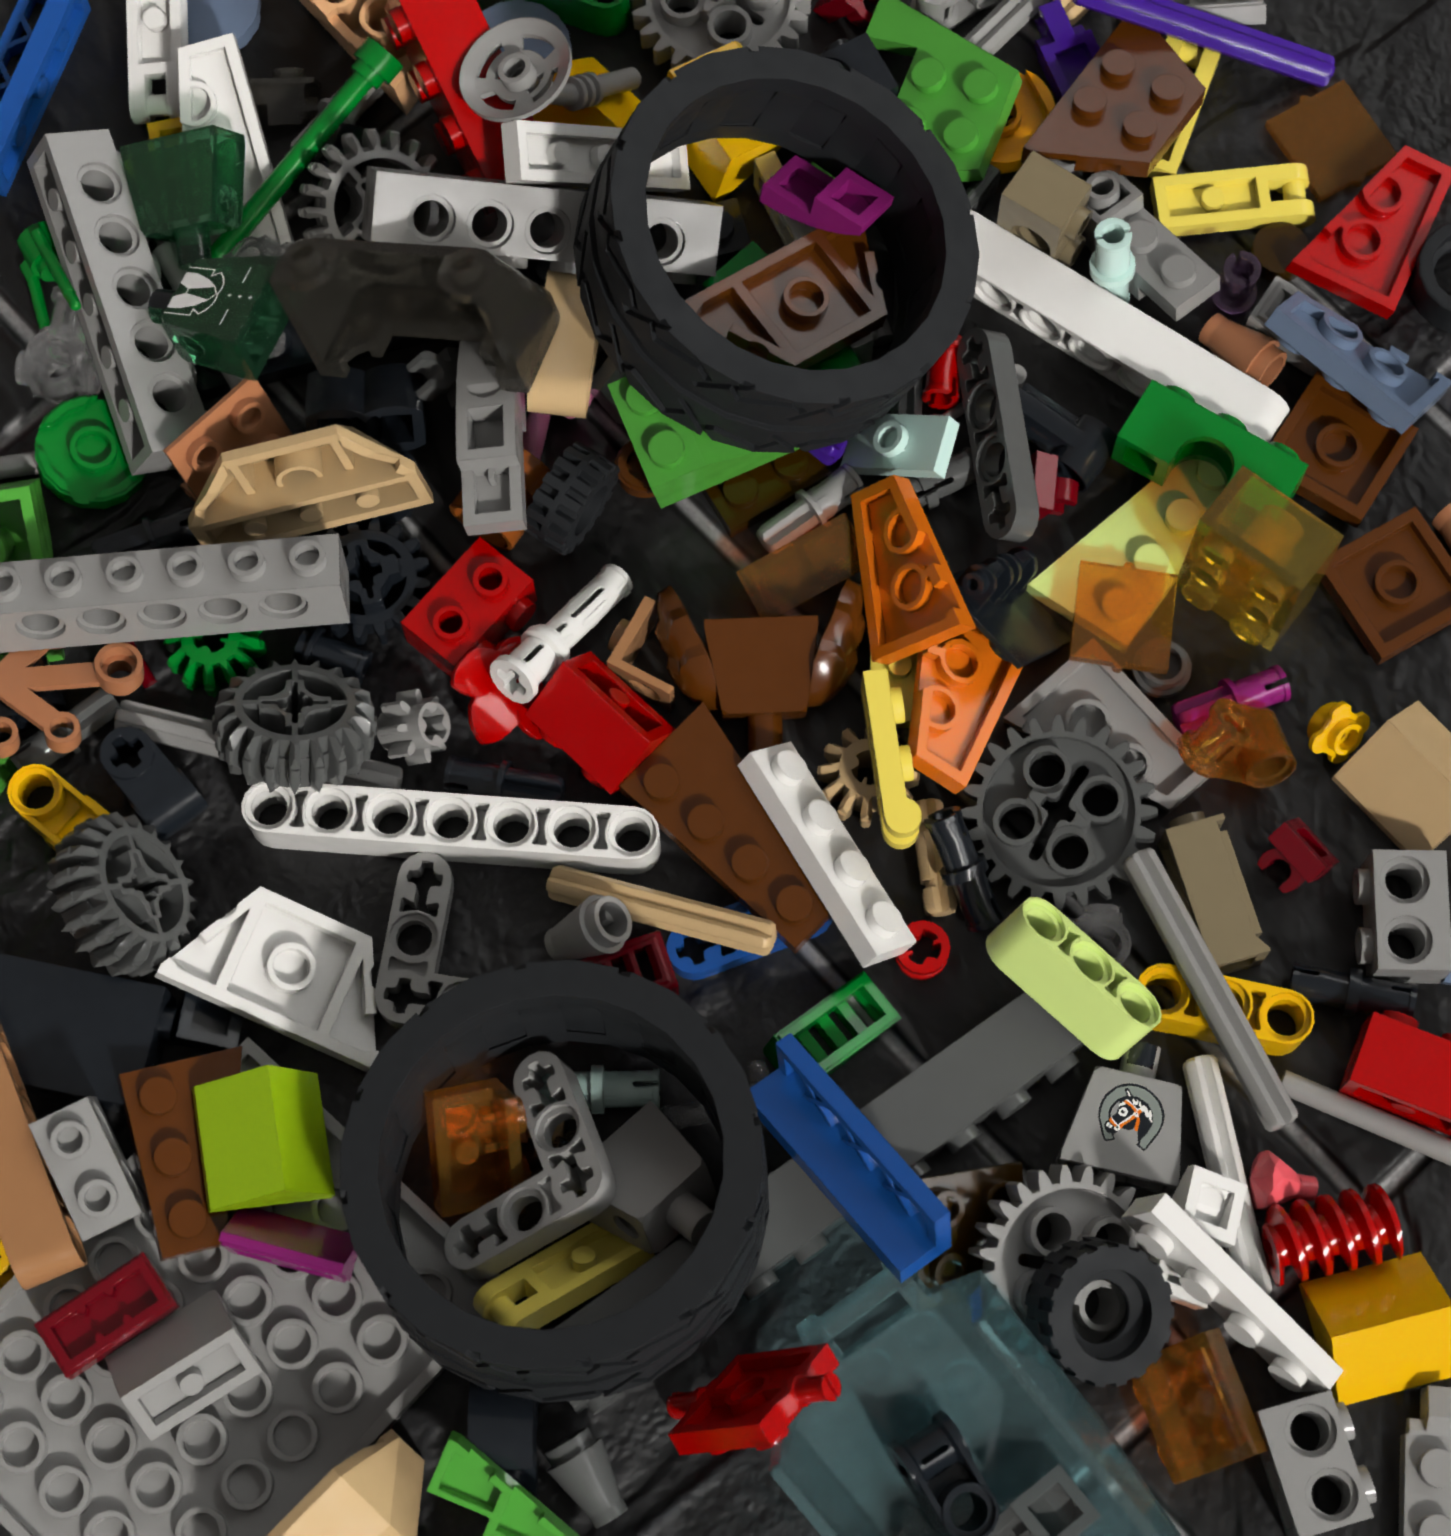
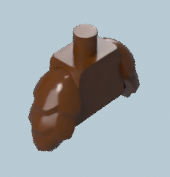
[655,578,867,753]

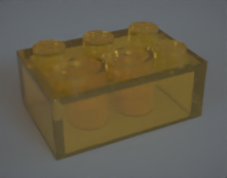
[1175,465,1344,652]

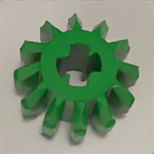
[163,630,267,698]

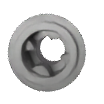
[544,895,632,961]

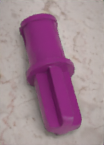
[1171,665,1291,736]

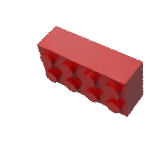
[381,0,534,216]

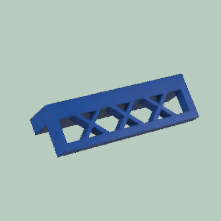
[0,0,91,197]
[750,1033,952,1283]

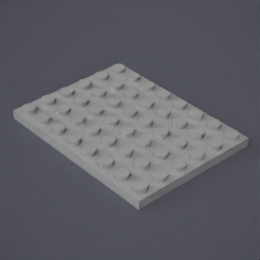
[0,1037,500,1536]

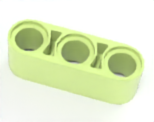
[986,897,1162,1060]

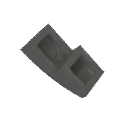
[988,1464,1102,1536]

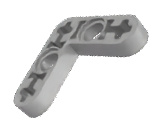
[375,852,531,1047]
[444,1051,617,1280]

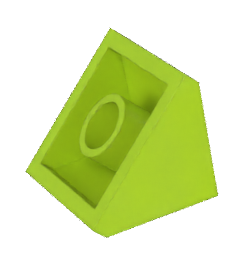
[192,1065,335,1213]

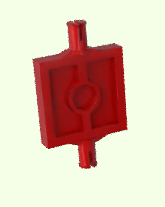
[666,1343,842,1455]

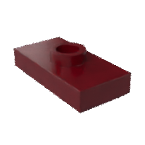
[33,1252,180,1380]

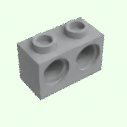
[1352,849,1451,984]
[28,1096,148,1241]
[1247,1390,1377,1536]

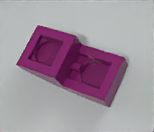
[759,155,894,236]

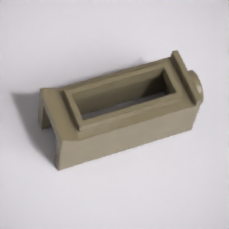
[1158,811,1271,975]

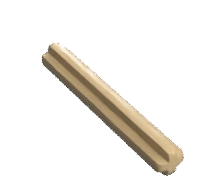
[546,865,777,956]

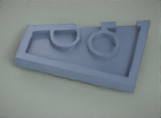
[1264,291,1451,435]

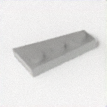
[1003,639,1215,813]

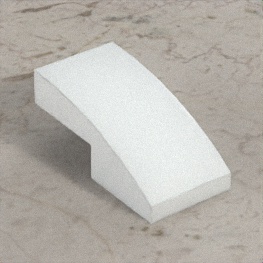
[1149,1165,1248,1310]

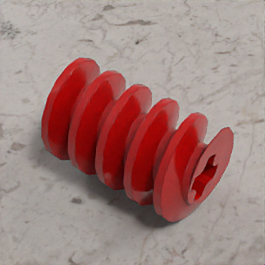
[1261,1183,1404,1287]

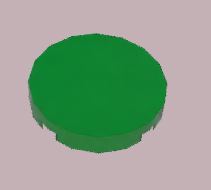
[35,395,148,509]

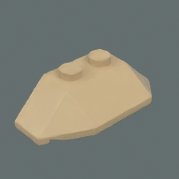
[188,424,434,545]
[266,1429,425,1536]

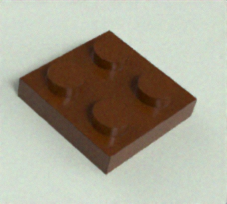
[1273,371,1419,529]
[1313,506,1451,666]

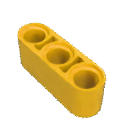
[1138,963,1315,1056]

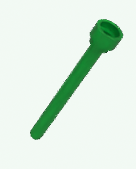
[211,36,403,267]

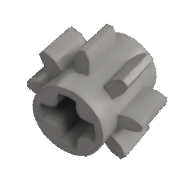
[377,689,451,766]

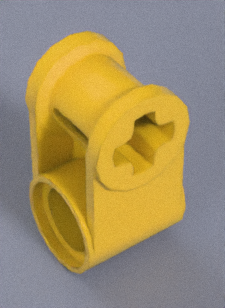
[7,764,110,851]

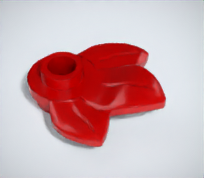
[450,636,545,745]

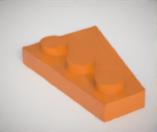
[851,475,976,665]
[908,627,1023,795]

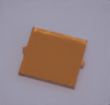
[1265,80,1397,203]
[1069,560,1178,675]

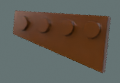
[619,702,831,954]

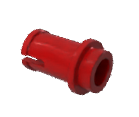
[922,334,962,409]

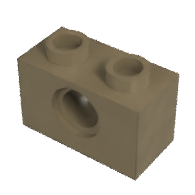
[996,151,1093,268]

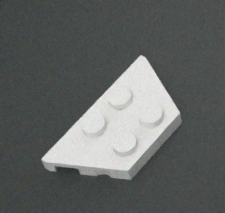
[154,886,379,1072]

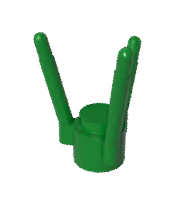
[17,221,124,343]

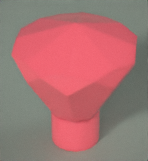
[1247,1150,1319,1210]

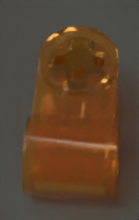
[1177,698,1297,788]

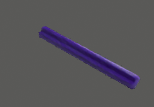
[1073,0,1335,88]

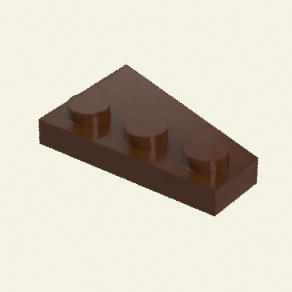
[117,1046,242,1262]

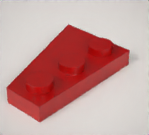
[1285,145,1451,319]

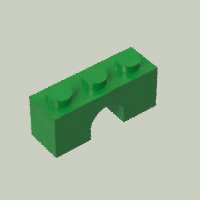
[1111,379,1309,543]

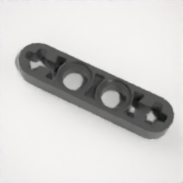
[957,327,1039,543]

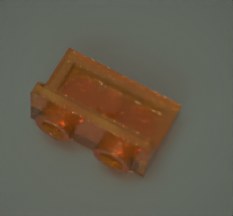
[424,1078,531,1218]
[1132,1328,1268,1484]

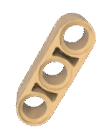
[527,269,599,419]

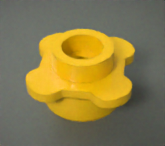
[1307,701,1370,764]

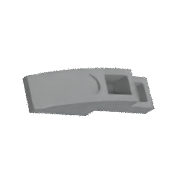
[1047,158,1220,322]
[456,321,527,536]

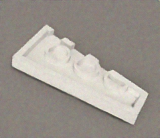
[178,33,298,281]

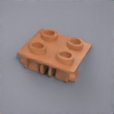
[163,373,293,503]

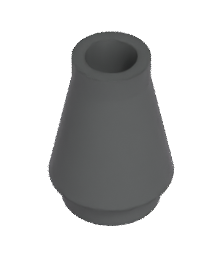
[544,1426,628,1529]

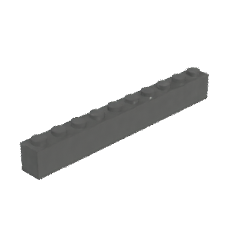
[554,992,1084,1415]

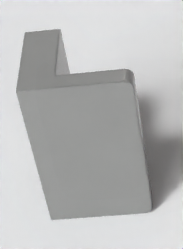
[105,1290,263,1441]

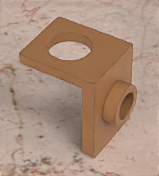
[607,595,675,712]

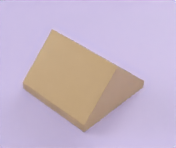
[1332,700,1451,850]

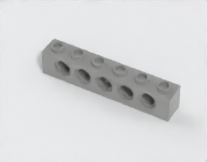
[27,129,207,476]
[361,166,723,285]
[0,533,350,653]

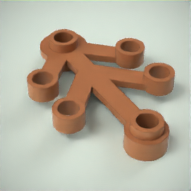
[0,642,144,759]

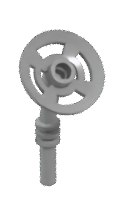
[459,17,641,122]

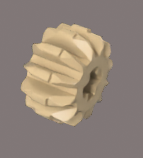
[817,728,920,828]

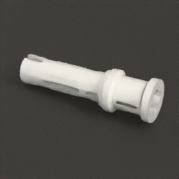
[490,564,633,704]

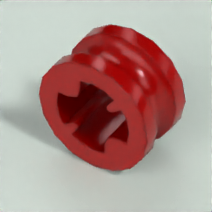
[895,920,951,980]

